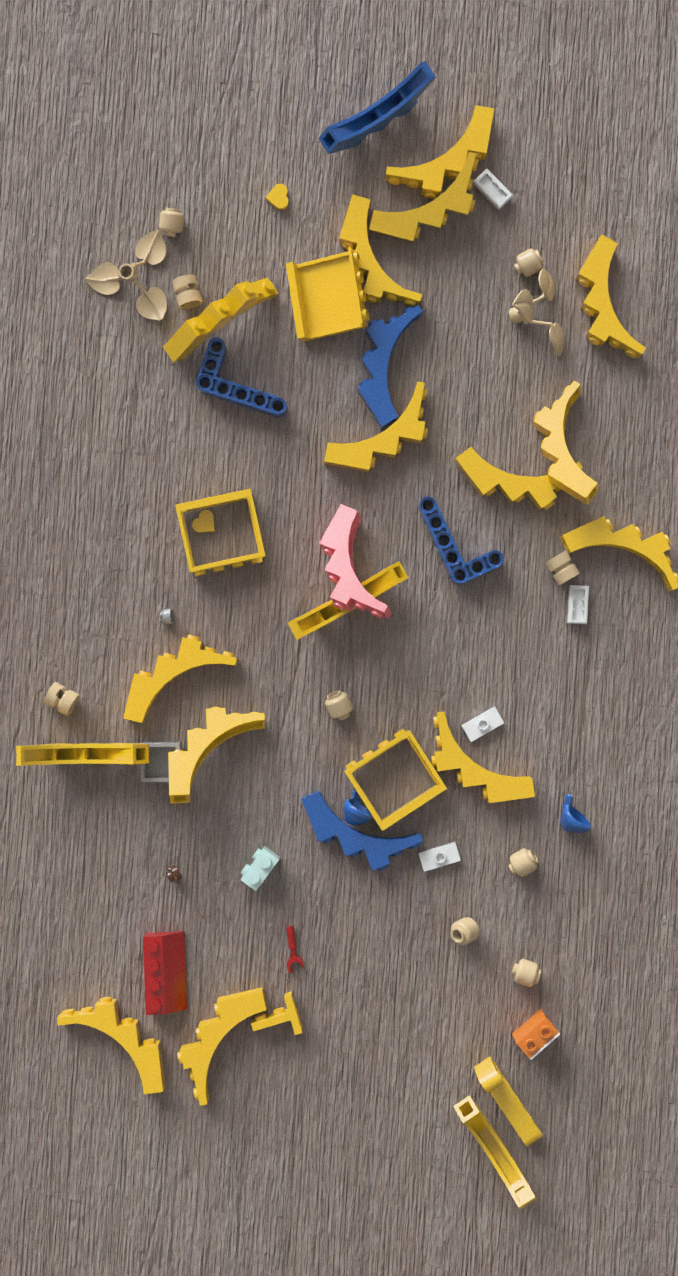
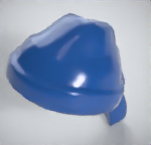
[343,789,372,826]
[560,794,592,833]

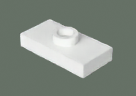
[473,169,513,210]
[567,585,589,624]
[461,706,504,742]
[418,842,461,872]

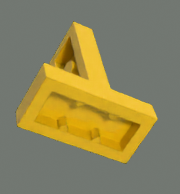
[251,991,303,1035]

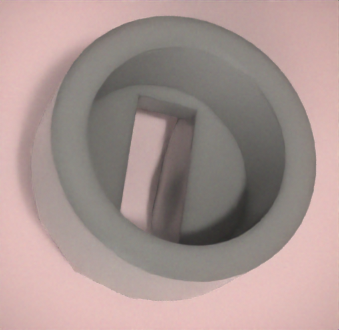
[159,609,175,624]

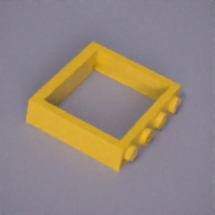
[175,489,266,576]
[343,729,447,831]

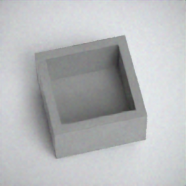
[141,742,182,782]

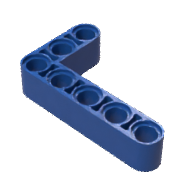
[196,337,287,418]
[418,496,504,585]

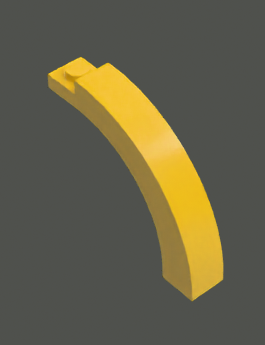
[453,1095,537,1209]

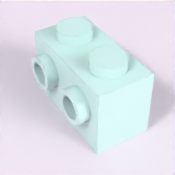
[241,846,280,891]

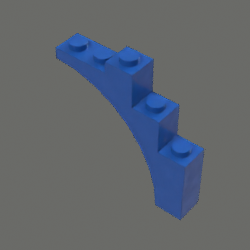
[318,61,436,154]
[357,305,423,430]
[301,790,423,871]

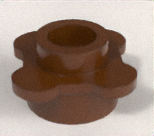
[165,865,182,884]

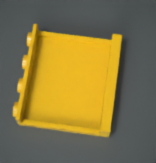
[286,247,369,342]

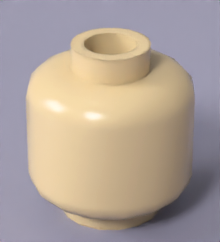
[159,208,185,237]
[515,248,544,277]
[325,690,353,720]
[509,848,539,877]
[451,917,479,946]
[511,959,541,987]

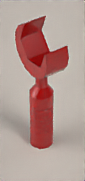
[286,926,304,974]

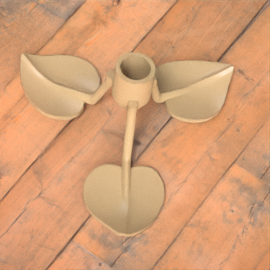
[85,230,167,321]
[509,268,565,357]

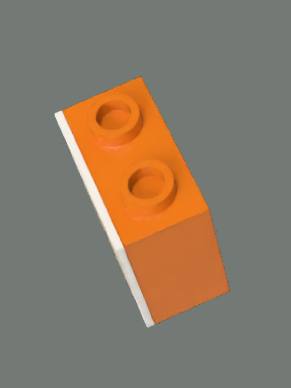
[512,1008,560,1060]

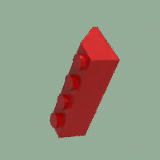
[143,931,187,1015]

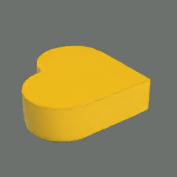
[265,184,289,210]
[192,510,215,533]

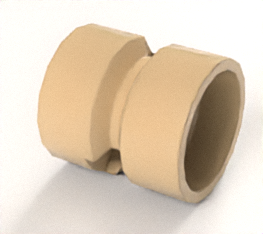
[172,274,203,309]
[545,550,580,586]
[43,682,80,716]

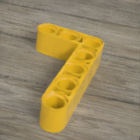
[474,1056,543,1147]

